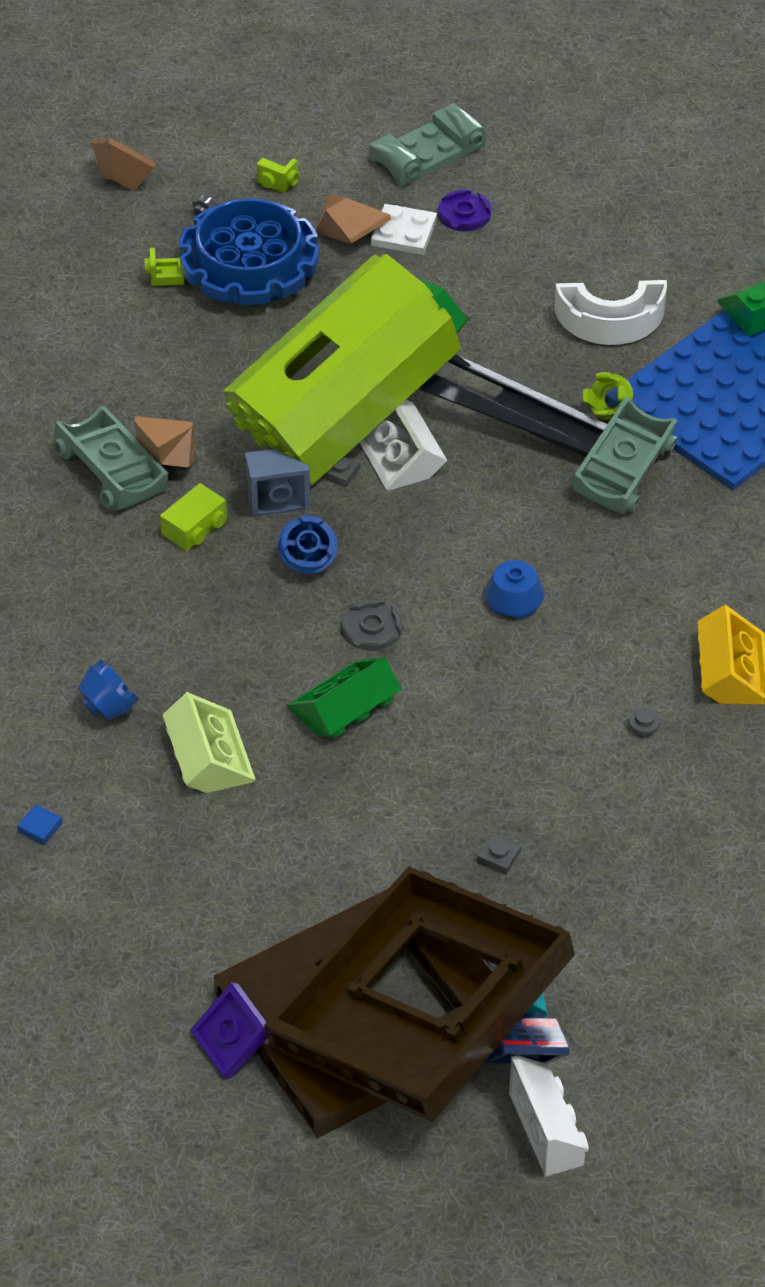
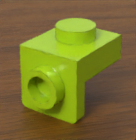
[257,158,300,193]
[144,248,184,286]

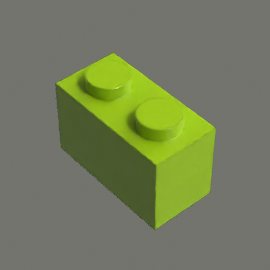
[160,483,227,551]

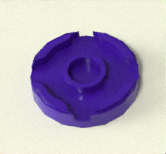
[438,190,492,232]

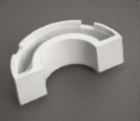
[554,280,667,345]

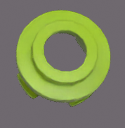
[582,372,633,421]

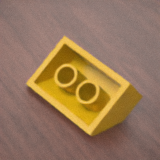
[698,604,765,704]

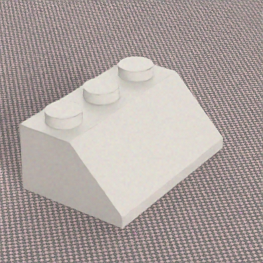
[359,400,447,491]
[509,1055,589,1177]

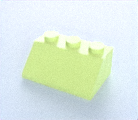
[163,692,256,793]

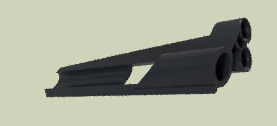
[418,354,607,457]

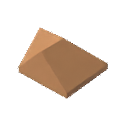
[91,138,156,191]
[316,193,391,244]
[134,416,196,467]

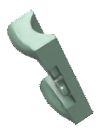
[369,103,486,187]
[572,397,678,515]
[52,406,169,512]

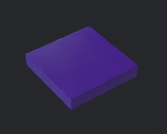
[190,983,268,1079]

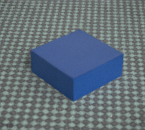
[17,804,63,845]

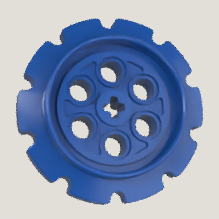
[179,198,319,305]

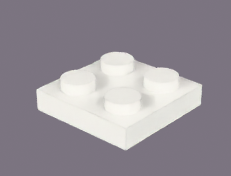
[371,204,437,255]

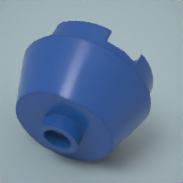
[278,516,338,574]
[485,560,545,619]
[77,659,139,721]

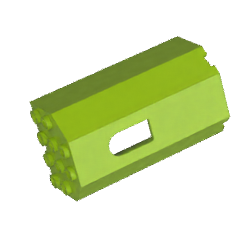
[223,254,462,486]

